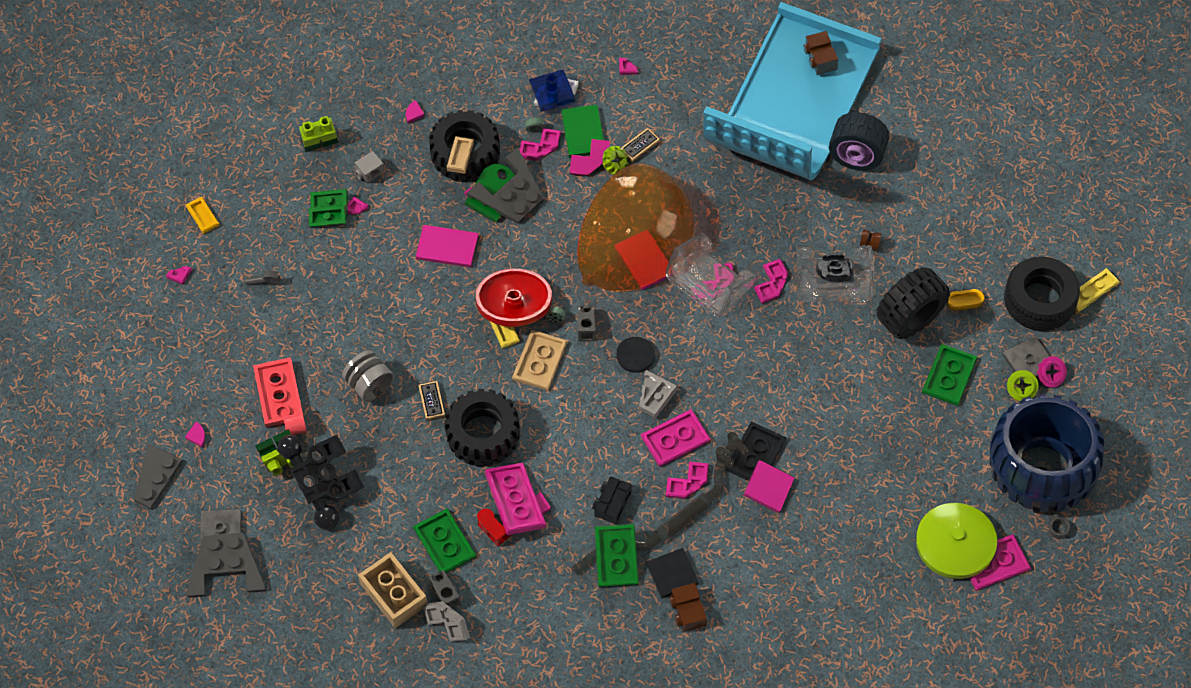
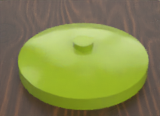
[916,503,997,579]

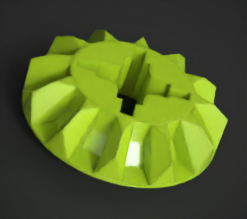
[602,146,629,175]
[1007,370,1038,401]

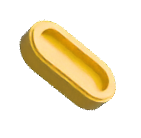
[946,289,984,310]

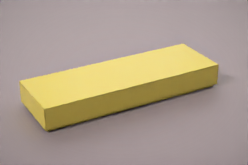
[1074,268,1120,314]

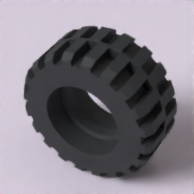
[429,110,500,182]
[876,267,950,339]
[445,389,520,467]

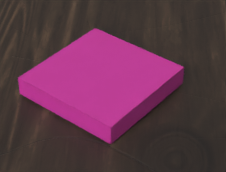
[743,460,794,513]

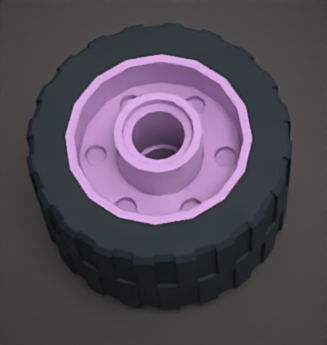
[828,112,890,171]

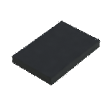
[725,422,786,481]

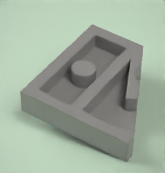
[639,370,678,418]

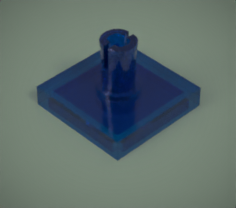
[529,69,575,112]

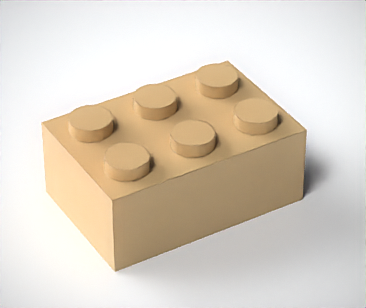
[358,552,427,628]

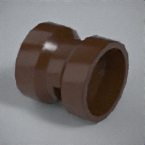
[859,229,882,251]

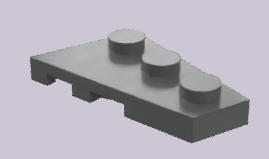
[134,444,182,509]

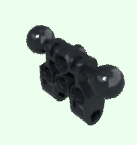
[277,435,364,530]

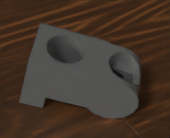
[578,306,596,342]
[428,570,461,608]

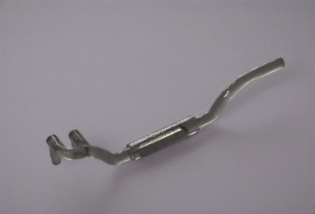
[571,432,749,575]

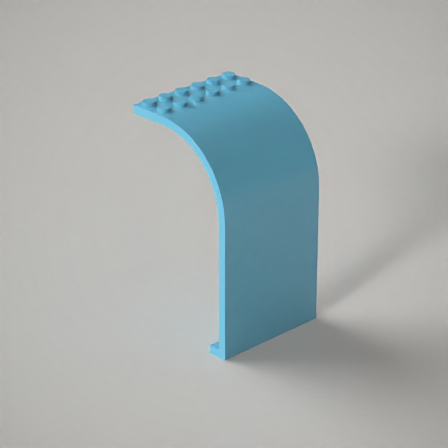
[703,2,881,180]

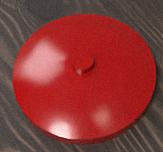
[476,269,552,327]

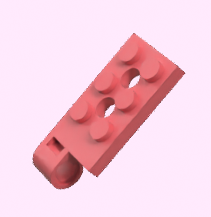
[253,357,307,435]

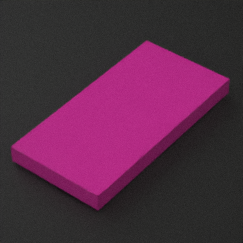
[485,463,546,535]

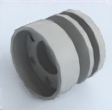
[342,350,394,402]

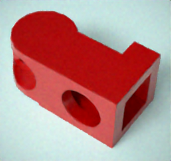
[477,508,513,546]

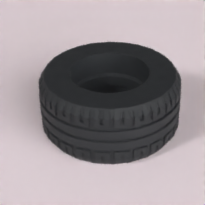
[1004,256,1080,331]

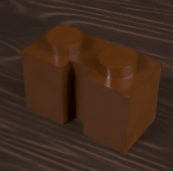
[803,31,838,75]
[669,583,707,632]

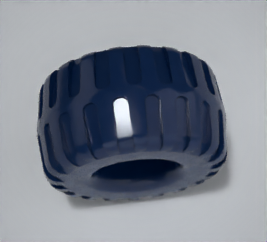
[990,394,1104,512]

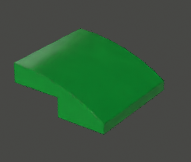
[309,189,348,227]

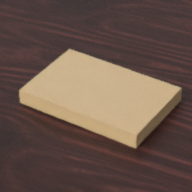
[512,330,568,391]

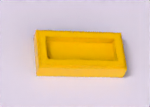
[186,196,220,234]

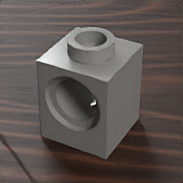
[354,151,385,184]

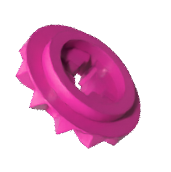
[1036,356,1067,387]

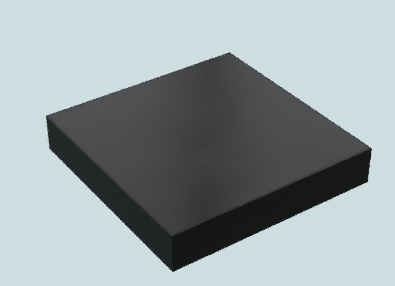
[646,548,699,598]

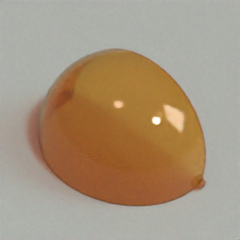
[577,163,695,291]

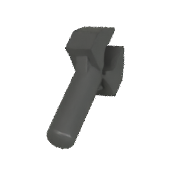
[245,270,281,285]

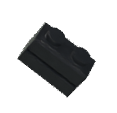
[592,476,632,525]

